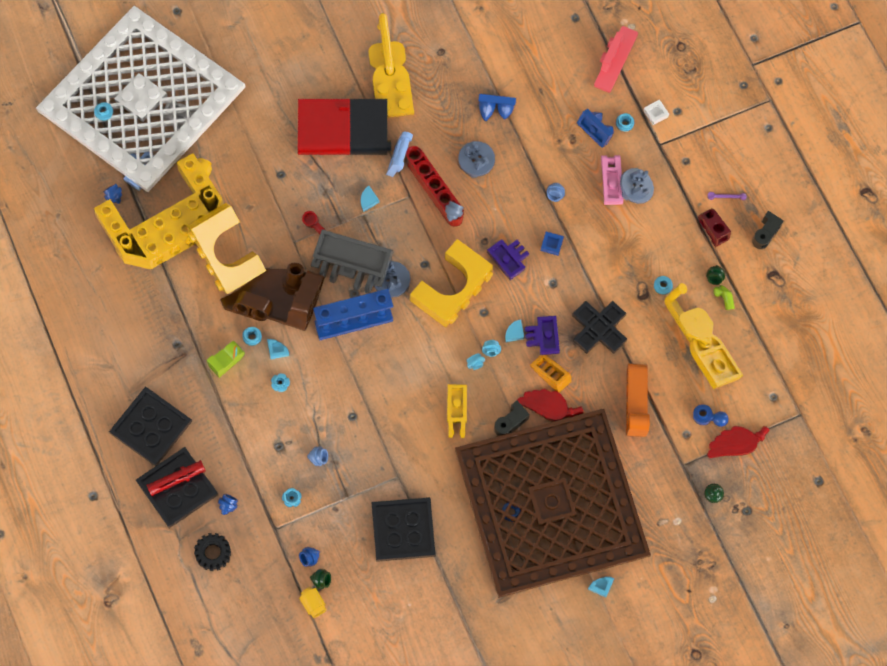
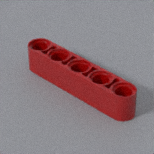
[406,146,464,227]

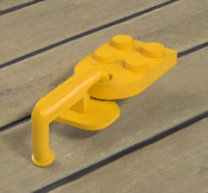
[368,13,414,118]
[664,283,743,390]

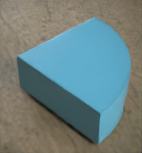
[361,186,379,212]
[505,319,524,342]
[267,339,290,359]
[588,577,614,597]

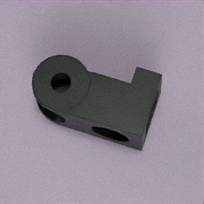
[752,211,784,249]
[494,400,530,436]

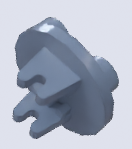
[458,141,495,178]
[620,168,654,204]
[374,261,411,298]

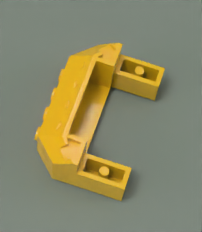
[93,153,223,269]

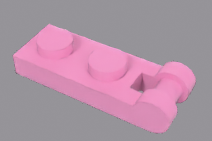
[601,155,623,205]

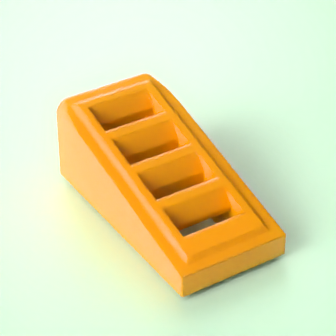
[530,355,572,393]

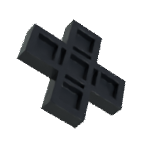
[572,301,627,354]

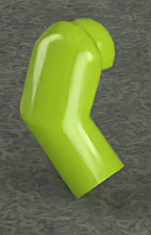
[713,285,735,310]

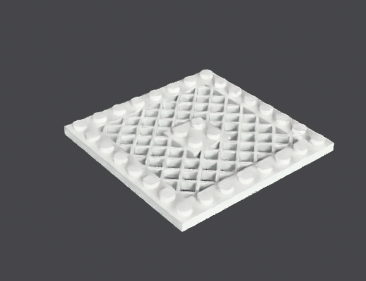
[36,6,245,192]

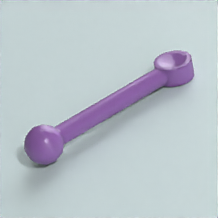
[707,192,747,200]

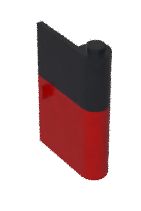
[298,99,391,155]

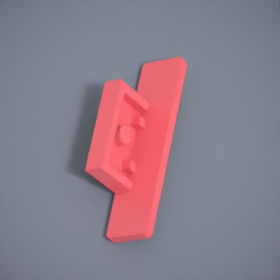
[594,26,638,93]

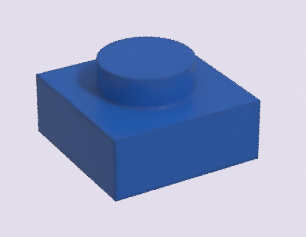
[540,231,564,256]

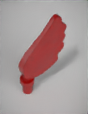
[517,389,583,422]
[707,426,770,458]

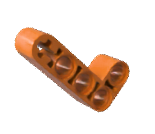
[626,363,650,437]

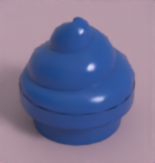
[103,184,122,204]
[218,494,238,515]
[299,547,320,567]

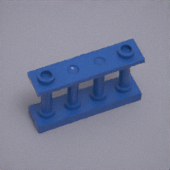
[313,289,394,341]

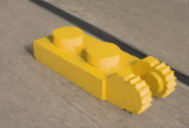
[447,384,467,438]

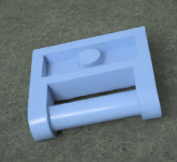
[386,132,413,177]

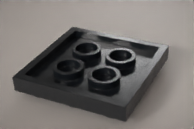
[109,386,192,466]
[136,447,218,528]
[371,497,436,562]

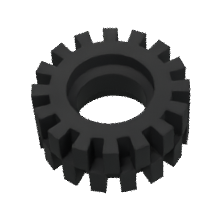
[194,533,231,571]

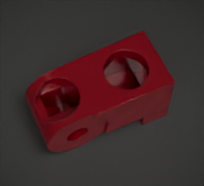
[698,208,731,247]

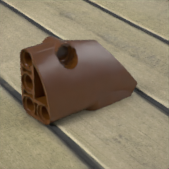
[220,262,325,331]

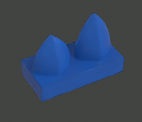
[478,94,516,121]
[577,109,614,148]

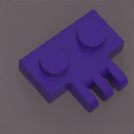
[487,239,529,280]
[525,316,560,355]

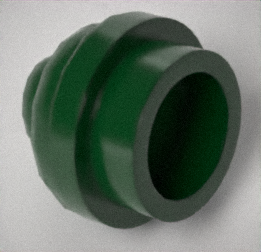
[706,265,726,285]
[704,483,724,503]
[310,569,331,589]

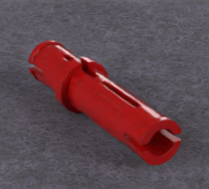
[147,460,206,496]

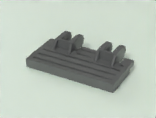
[311,229,394,294]

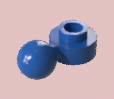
[693,405,729,427]

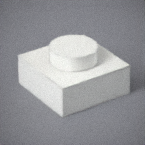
[643,100,669,125]

